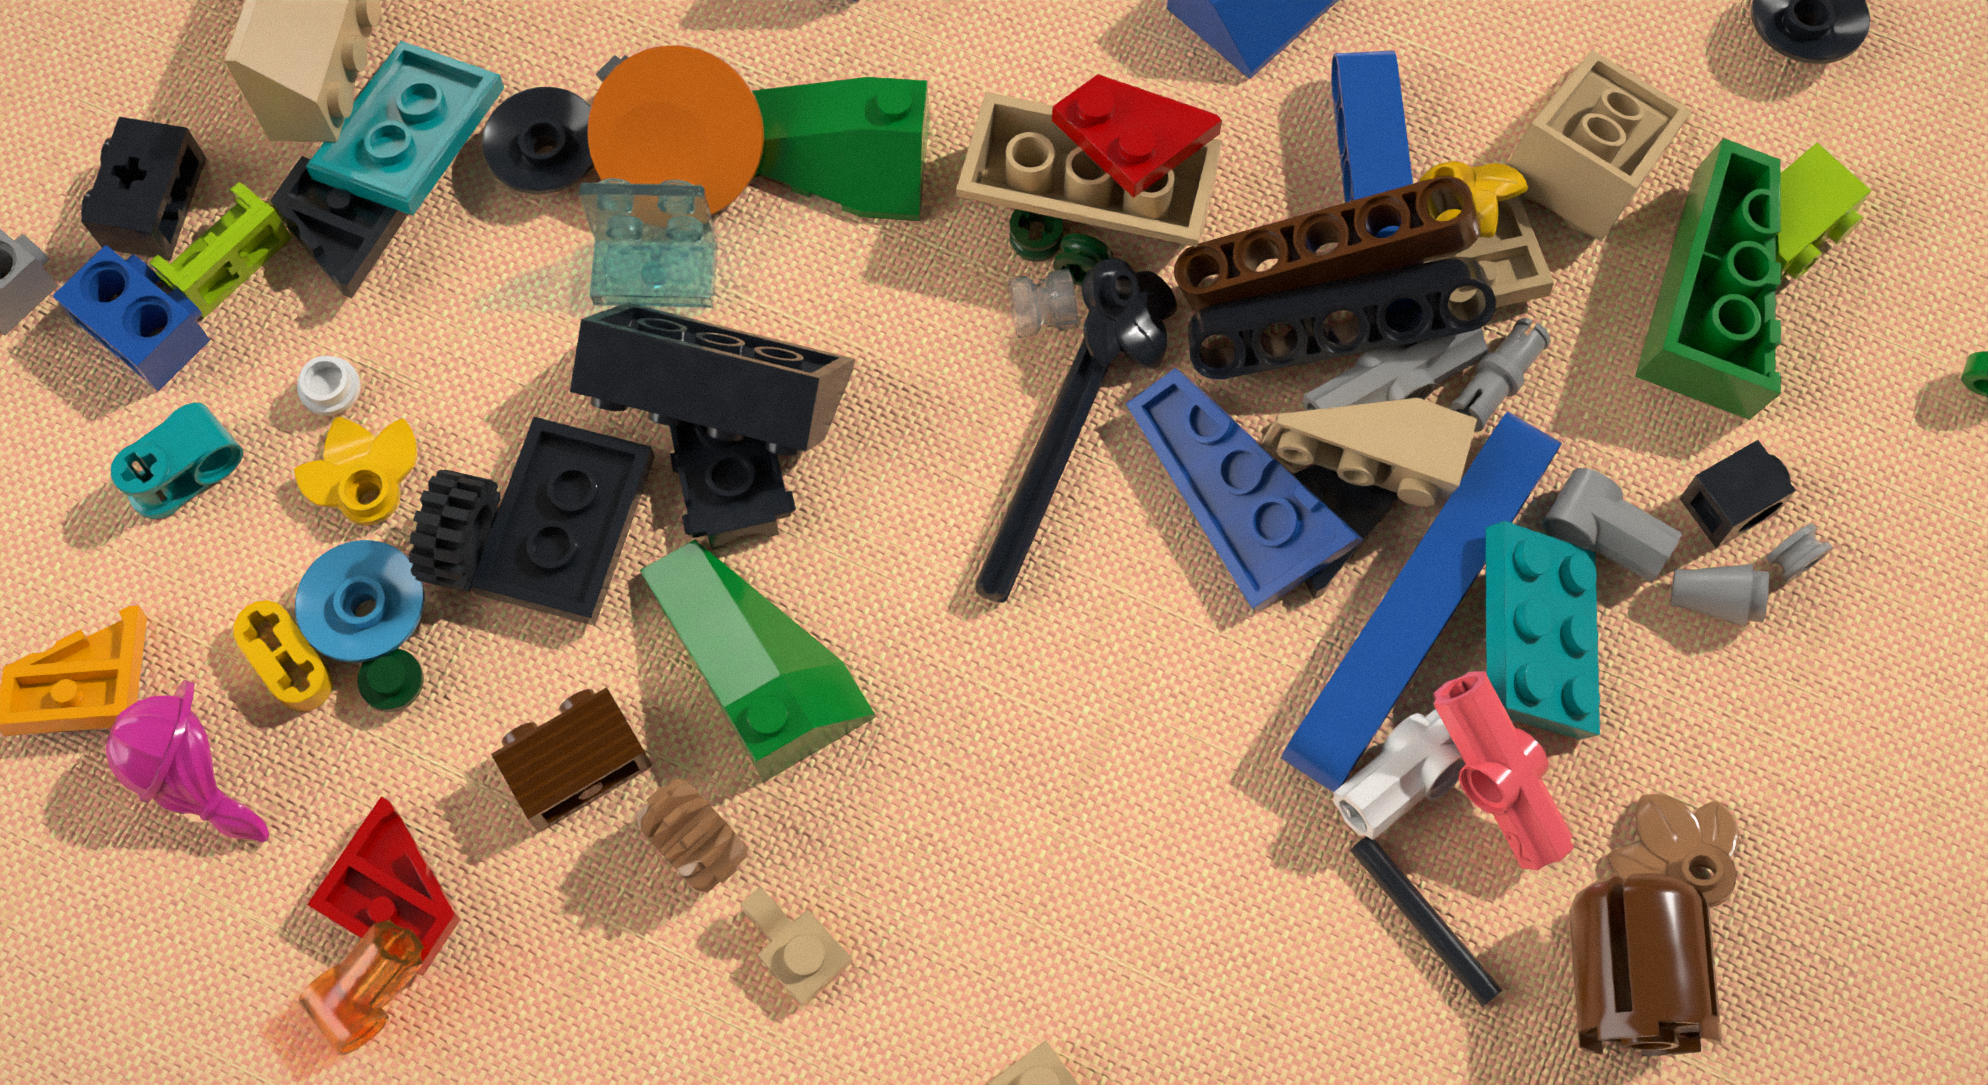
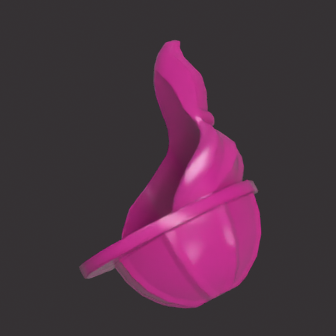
[106,680,269,843]

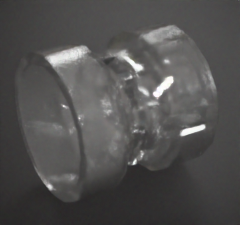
[1008,269,1079,338]

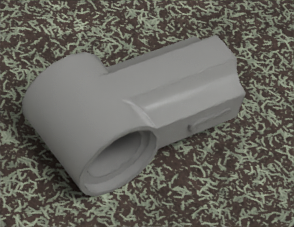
[1542,468,1682,583]

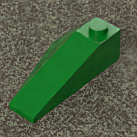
[640,539,876,782]

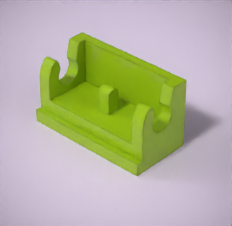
[149,182,292,319]

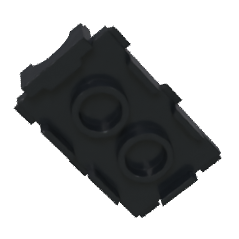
[669,421,796,550]

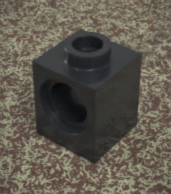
[1679,440,1796,549]

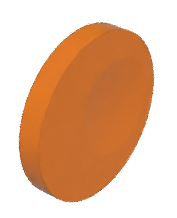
[588,45,764,222]

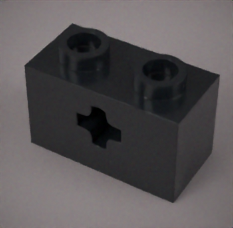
[81,116,206,261]

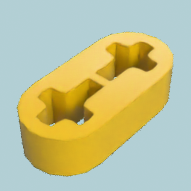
[233,600,333,712]

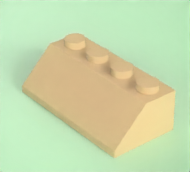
[224,0,381,142]
[956,92,1222,247]

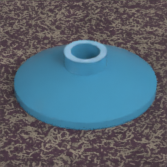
[295,540,425,663]

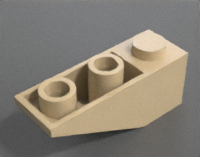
[1261,398,1477,508]

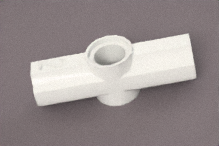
[1333,709,1515,840]

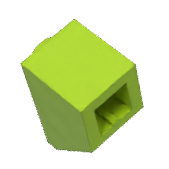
[1775,142,1872,280]

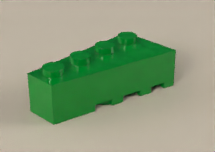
[1635,138,1781,420]

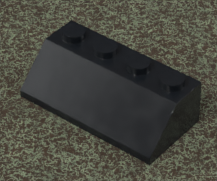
[570,303,855,456]

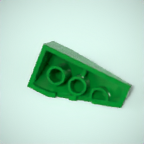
[752,77,930,221]

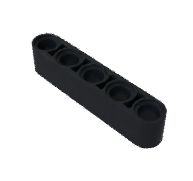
[1188,257,1496,379]

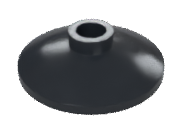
[1751,0,1870,64]
[482,87,594,194]

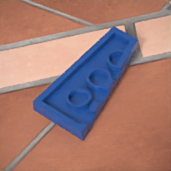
[1126,368,1364,611]

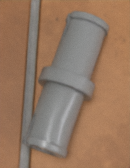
[1449,318,1551,432]

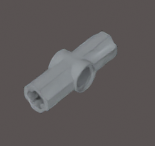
[1302,328,1489,411]

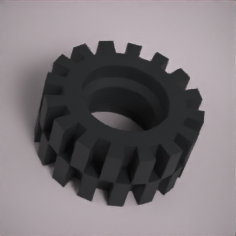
[409,469,501,592]

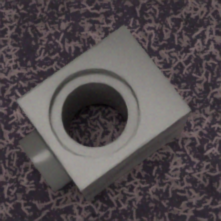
[0,229,58,336]

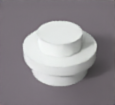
[297,356,361,416]

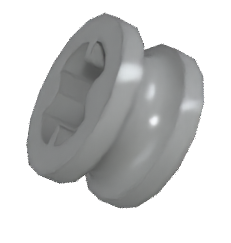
[1766,523,1833,583]

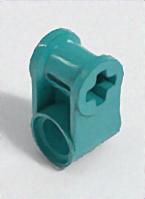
[110,402,243,519]

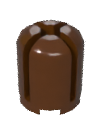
[1569,873,1722,1056]

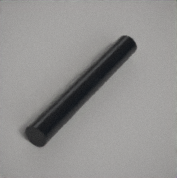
[1350,836,1503,1007]

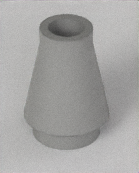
[1671,564,1769,627]

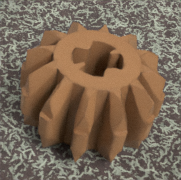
[636,778,747,893]

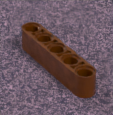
[1174,176,1481,312]

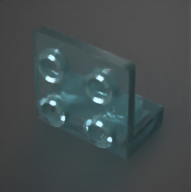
[579,178,718,308]

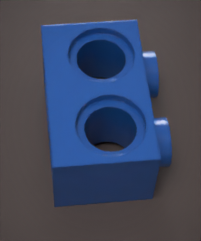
[52,245,210,391]

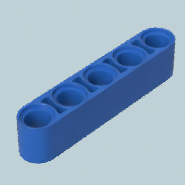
[1331,50,1422,314]

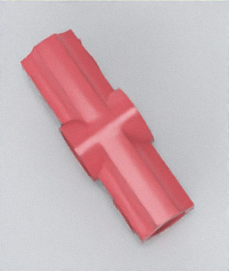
[1433,671,1574,870]

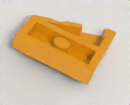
[0,605,147,736]

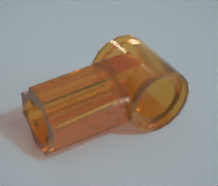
[299,920,424,1056]

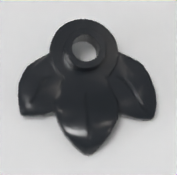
[1082,258,1177,369]

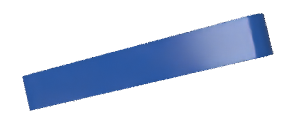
[1280,411,1562,793]

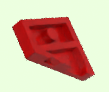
[1052,74,1222,198]
[307,796,461,976]

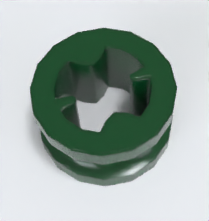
[1009,209,1063,262]
[1053,233,1114,287]

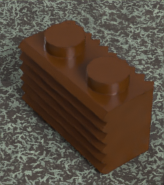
[491,687,652,832]

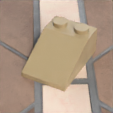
[1507,50,1692,242]

